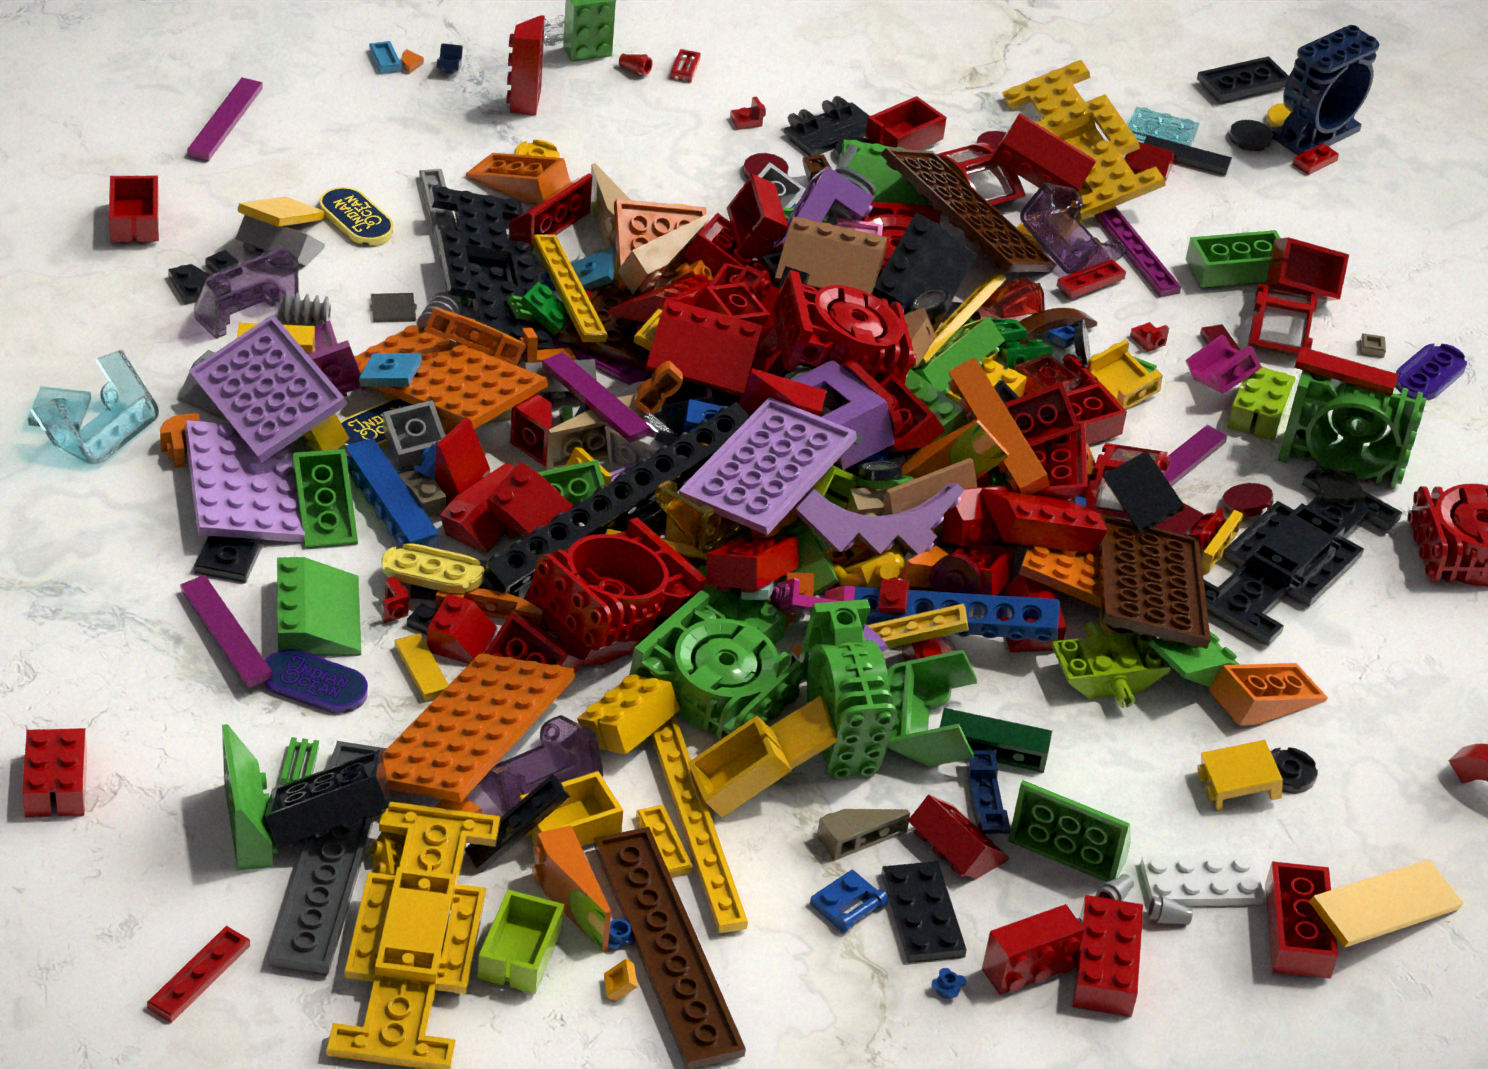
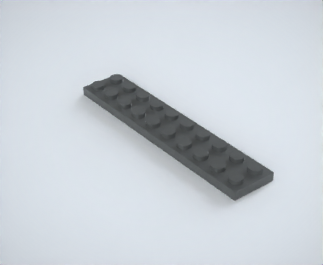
[269,741,387,974]

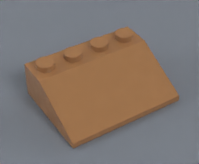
[774,217,887,295]
[882,458,977,563]

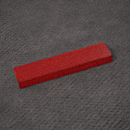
[1294,347,1399,395]
[147,926,250,1023]

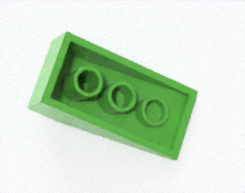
[292,449,358,548]

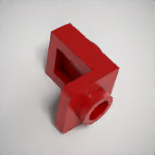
[733,265,772,300]
[382,576,409,623]
[878,577,910,614]

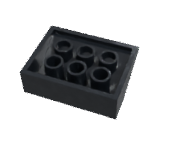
[872,213,977,314]
[265,750,390,848]

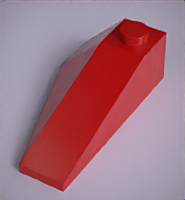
[440,463,515,553]

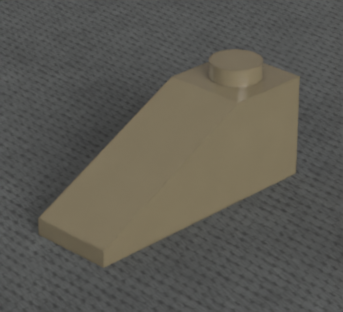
[398,469,446,523]
[817,809,910,860]

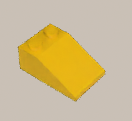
[302,413,350,451]

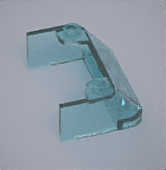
[31,349,159,465]

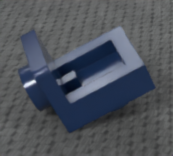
[436,43,463,73]

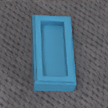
[369,41,402,74]

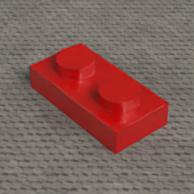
[1292,143,1339,175]

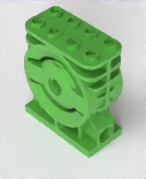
[1277,370,1427,488]
[629,590,805,740]
[799,599,897,778]

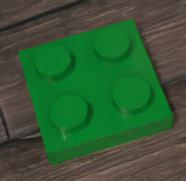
[519,281,570,336]

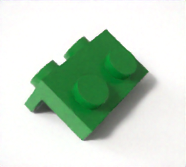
[998,339,1053,373]

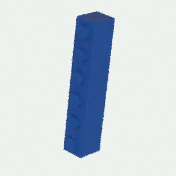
[345,438,439,549]

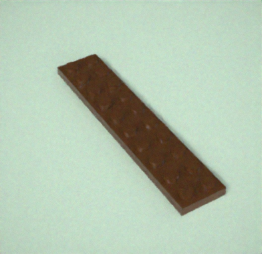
[594,827,746,1069]

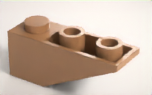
[904,307,936,368]

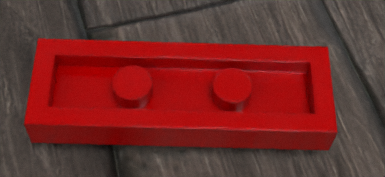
[1056,259,1126,299]

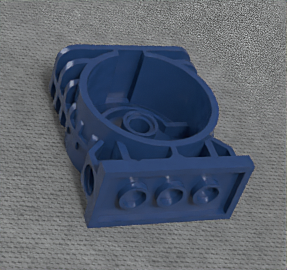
[1272,25,1380,156]

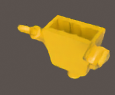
[829,543,905,588]

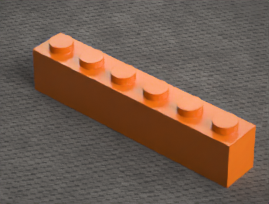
[948,357,1050,495]

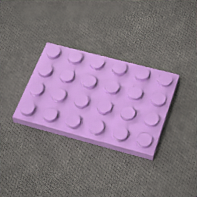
[188,314,348,463]
[679,397,857,535]
[185,420,305,543]

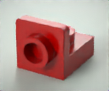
[730,96,766,130]
[1130,322,1169,352]

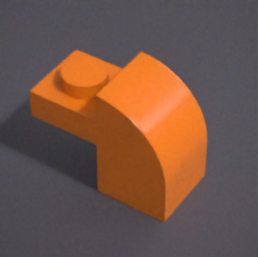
[160,413,200,468]

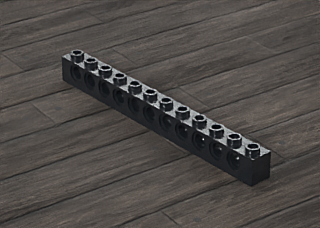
[485,402,750,595]

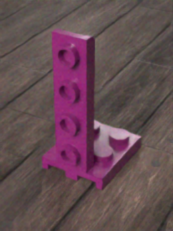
[308,320,366,397]

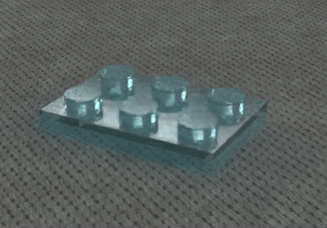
[1128,107,1199,146]

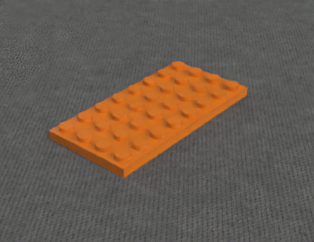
[354,325,548,429]
[382,654,575,802]

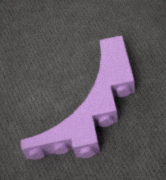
[791,482,965,555]

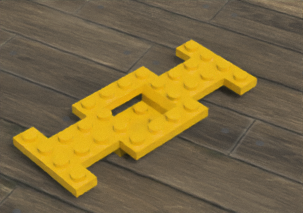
[1002,60,1166,220]
[327,802,500,1069]

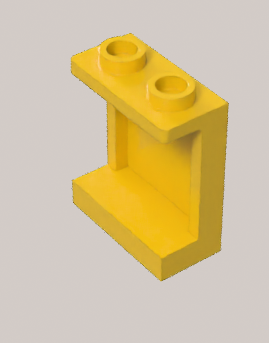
[1087,340,1163,410]
[1197,740,1283,810]

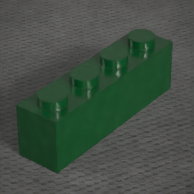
[939,708,1052,773]

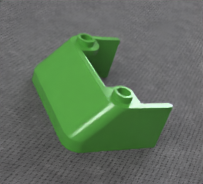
[887,649,977,766]

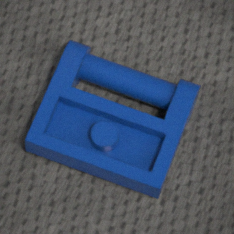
[810,869,889,933]

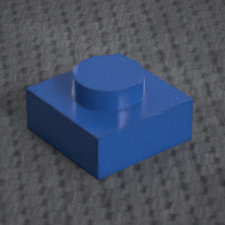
[1048,325,1074,349]

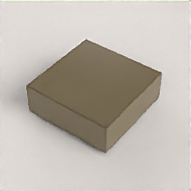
[1360,333,1386,358]

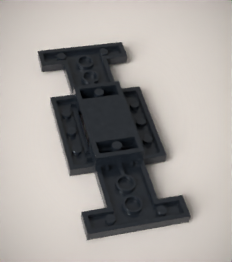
[429,186,554,350]
[1203,465,1402,646]

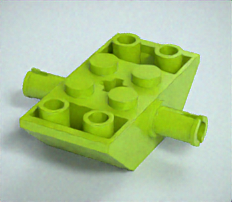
[1051,620,1171,708]

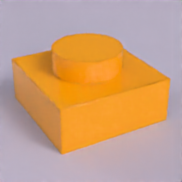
[604,959,637,1002]

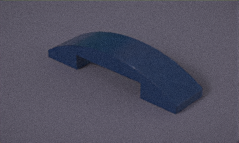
[967,750,1011,834]

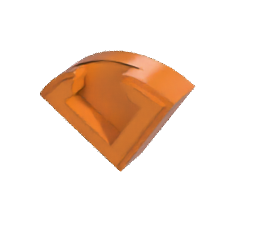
[402,49,424,73]

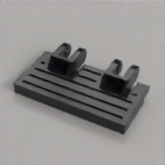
[784,96,870,156]

